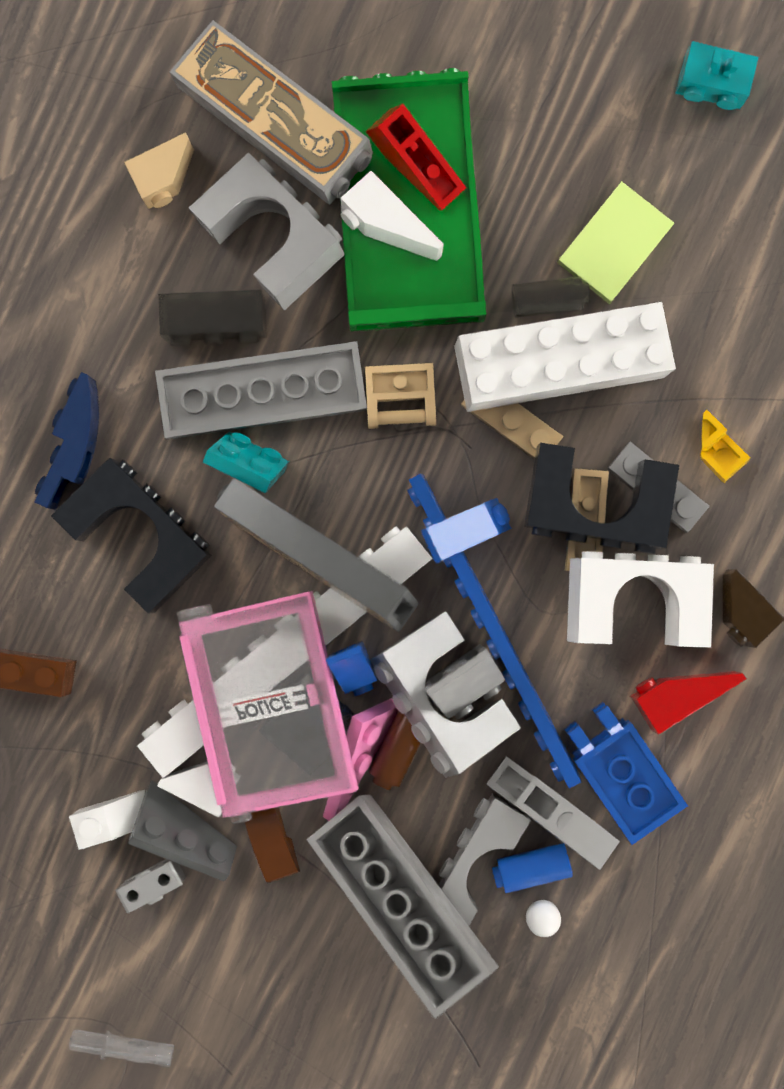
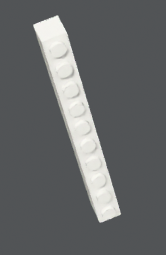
[137,526,432,778]

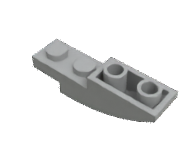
[486,756,620,870]

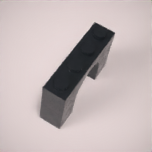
[524,442,679,554]
[51,458,212,614]

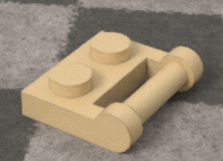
[365,363,436,429]

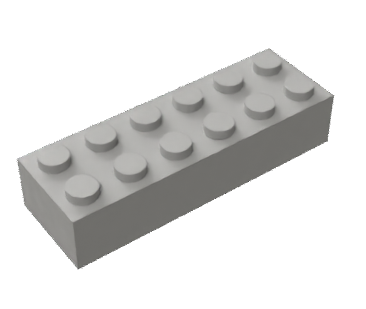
[306,794,498,1019]

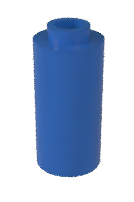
[492,843,573,894]

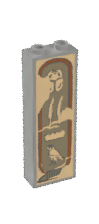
[169,20,373,205]

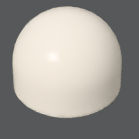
[526,900,561,937]

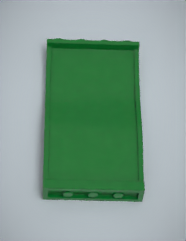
[332,68,487,332]

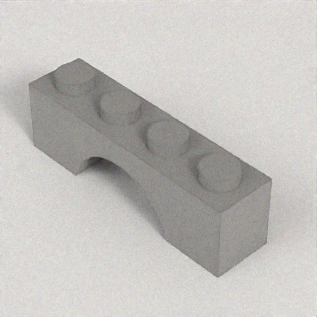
[438,793,531,926]

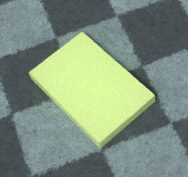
[557,181,674,304]

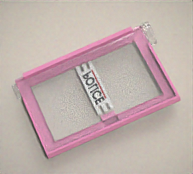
[177,591,358,824]

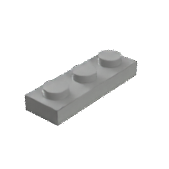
[607,442,710,533]

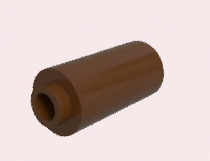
[369,710,420,790]

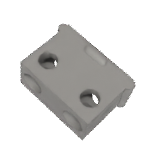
[115,859,186,914]

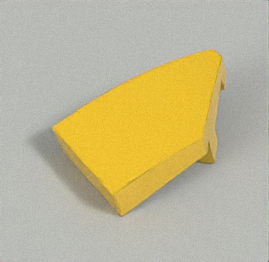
[700,410,751,483]

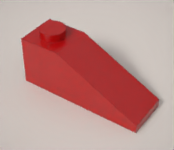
[365,104,466,211]
[630,671,747,735]

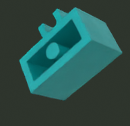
[675,41,759,110]

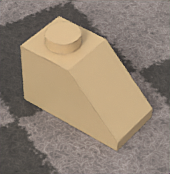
[124,132,194,209]

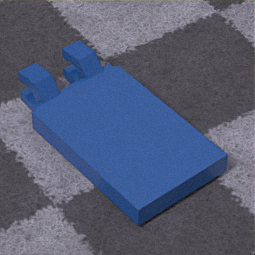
[564,702,688,845]

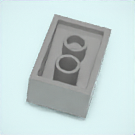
[425,644,505,720]

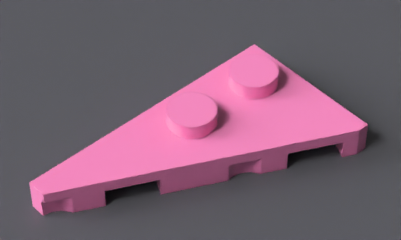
[323,698,398,821]

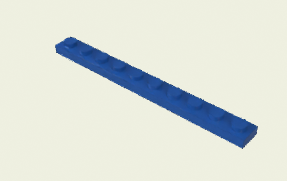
[407,473,581,788]

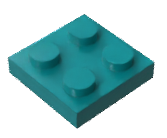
[203,432,289,493]

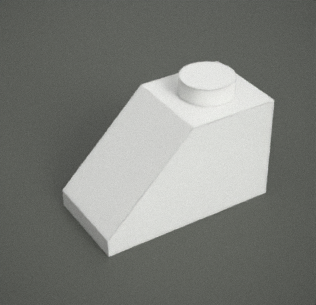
[157,761,242,817]
[69,790,145,850]

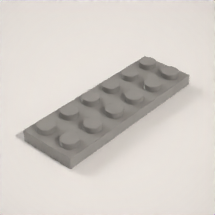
[155,341,367,440]

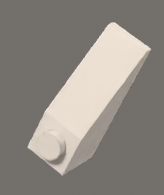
[341,171,444,261]

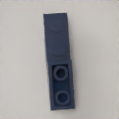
[34,372,99,510]

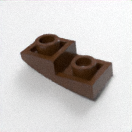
[243,807,300,883]

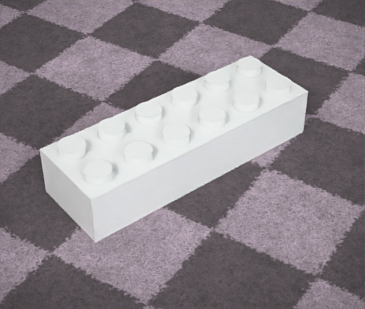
[454,302,676,412]

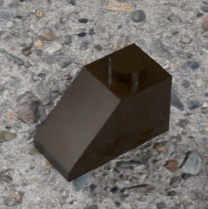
[723,569,784,648]

